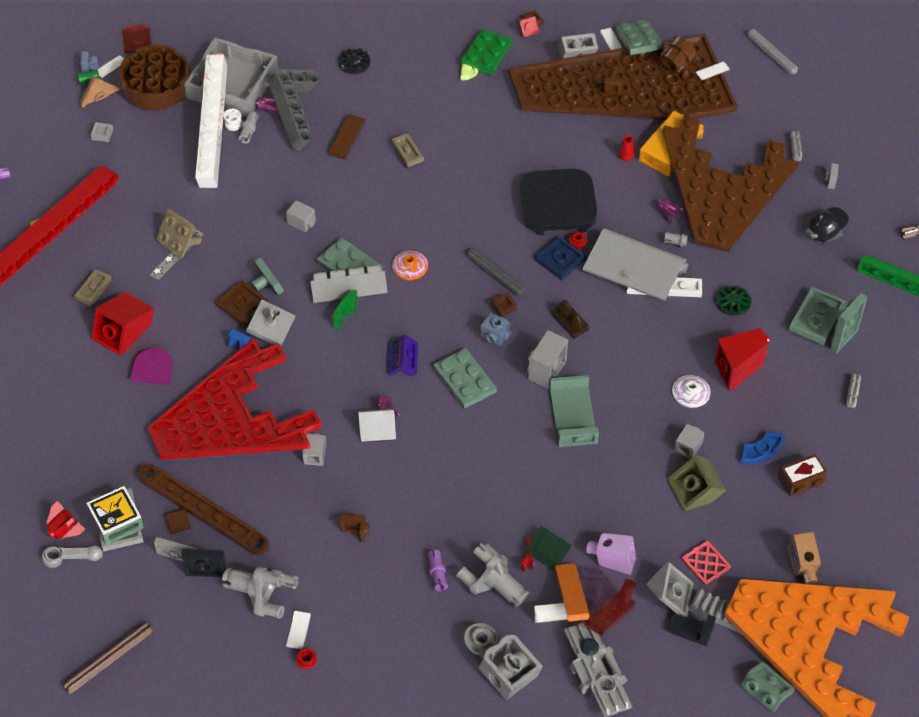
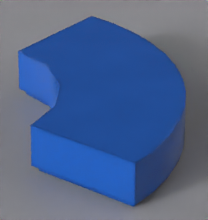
[740,431,786,464]

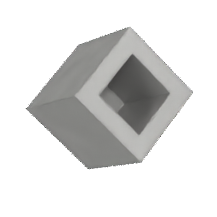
[286,200,316,233]
[674,424,705,459]
[303,433,327,466]

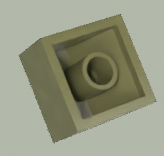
[667,455,726,511]

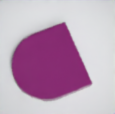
[130,348,173,385]

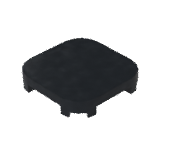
[521,169,597,235]

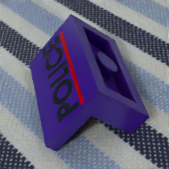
[387,335,418,377]

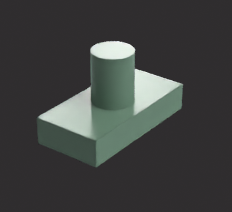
[252,258,284,295]

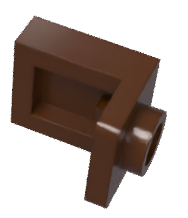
[340,513,369,542]

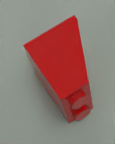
[91,292,155,356]
[714,328,770,391]

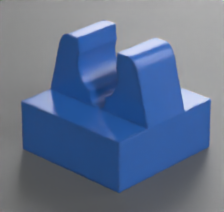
[228,329,254,350]

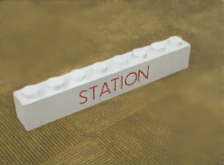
[196,55,228,188]

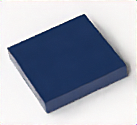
[534,236,587,281]

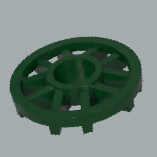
[716,285,752,316]

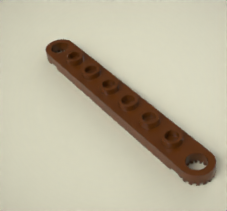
[138,464,269,555]

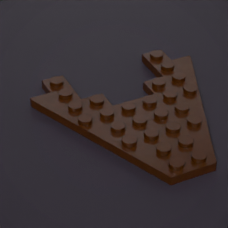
[662,116,799,252]

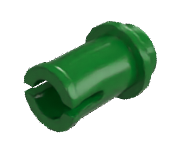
[77,70,100,86]

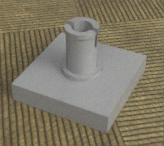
[246,300,296,346]

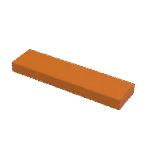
[555,563,589,621]

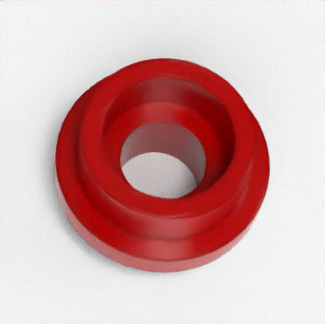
[569,232,587,249]
[296,648,317,669]

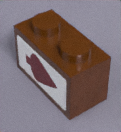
[778,454,827,496]

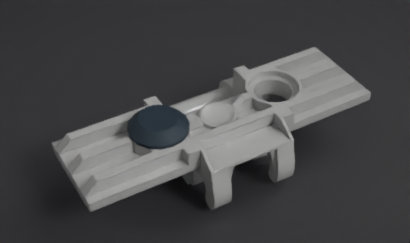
[564,620,632,717]

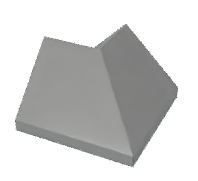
[646,562,694,617]

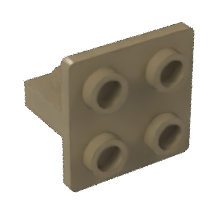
[156,209,203,258]

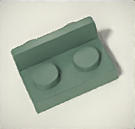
[741,662,795,712]

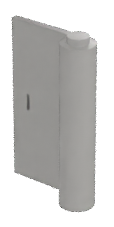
[583,228,689,301]

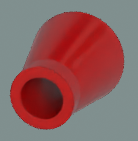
[618,135,635,161]

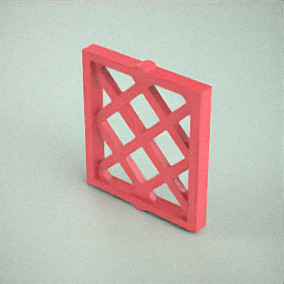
[681,540,731,585]

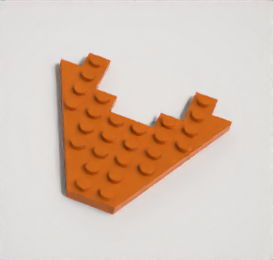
[724,579,909,717]

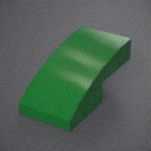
[333,290,358,329]

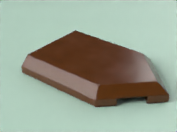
[215,281,268,324]

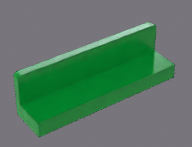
[857,255,919,296]

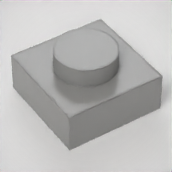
[91,122,113,142]
[825,163,839,189]

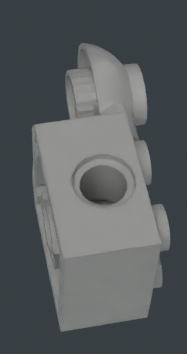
[464,623,543,701]

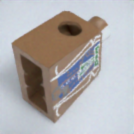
[786,532,821,584]

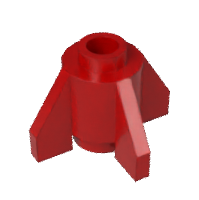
[46,501,85,539]

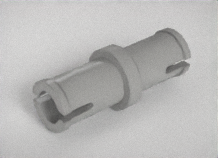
[239,111,259,144]

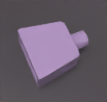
[587,533,636,575]

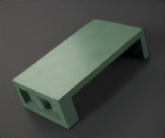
[550,375,599,447]

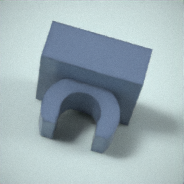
[81,51,99,73]

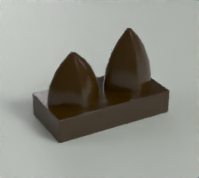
[551,300,589,339]

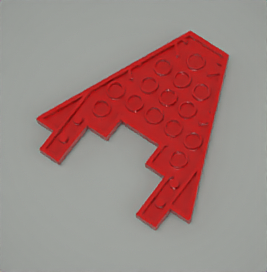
[147,338,322,460]

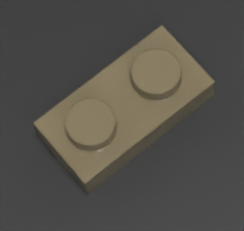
[392,133,424,167]
[75,269,112,307]

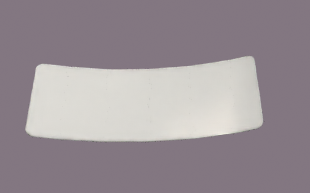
[286,611,310,649]

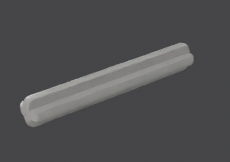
[748,29,798,75]

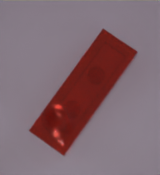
[585,579,636,636]

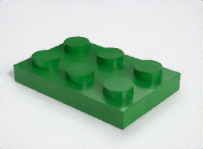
[461,29,513,75]

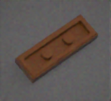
[329,114,365,160]

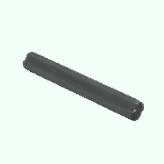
[467,248,525,296]

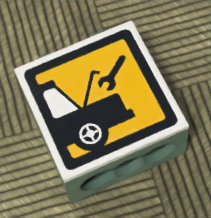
[87,486,144,545]

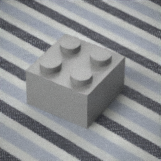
[527,330,568,389]

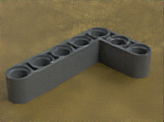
[269,69,320,151]

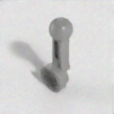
[42,545,103,568]

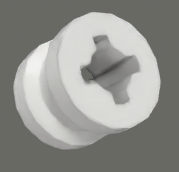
[223,109,242,131]

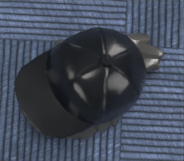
[805,207,849,243]

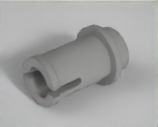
[664,232,688,248]

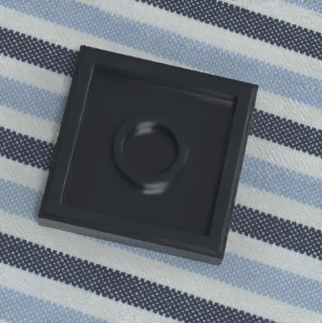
[181,549,227,577]

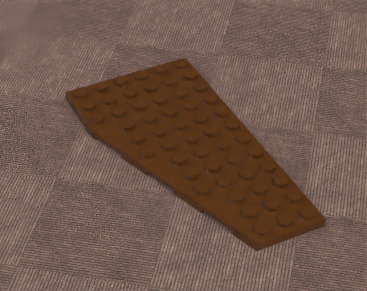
[509,33,738,119]

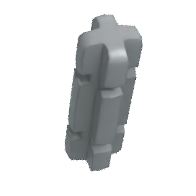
[789,131,802,161]
[845,373,861,408]

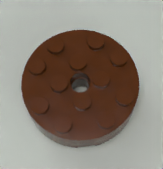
[119,45,190,110]

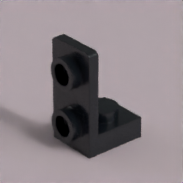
[668,613,716,646]

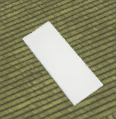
[600,28,622,50]
[98,55,124,78]
[696,62,730,80]

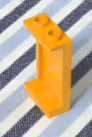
[639,111,704,177]

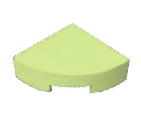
[461,64,478,80]

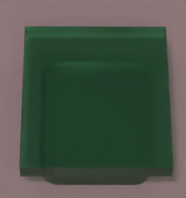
[525,525,572,571]

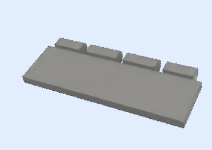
[311,264,388,303]

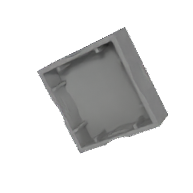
[184,37,278,117]

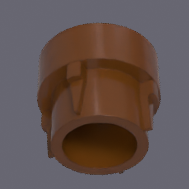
[660,36,696,73]

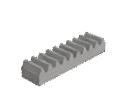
[689,589,741,634]

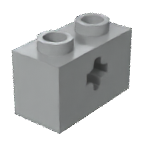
[557,33,598,59]

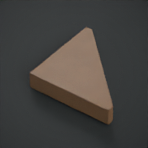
[79,76,121,107]

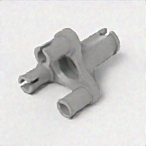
[456,543,530,608]
[222,567,298,619]

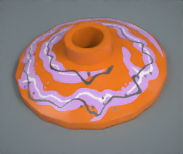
[392,250,428,281]

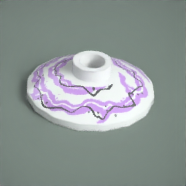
[672,375,711,408]

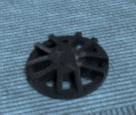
[338,48,371,74]

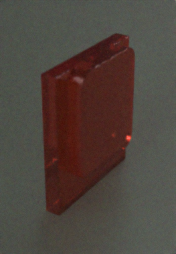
[123,25,152,53]

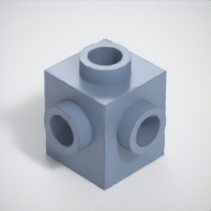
[481,313,511,346]

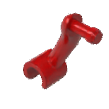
[521,536,541,572]

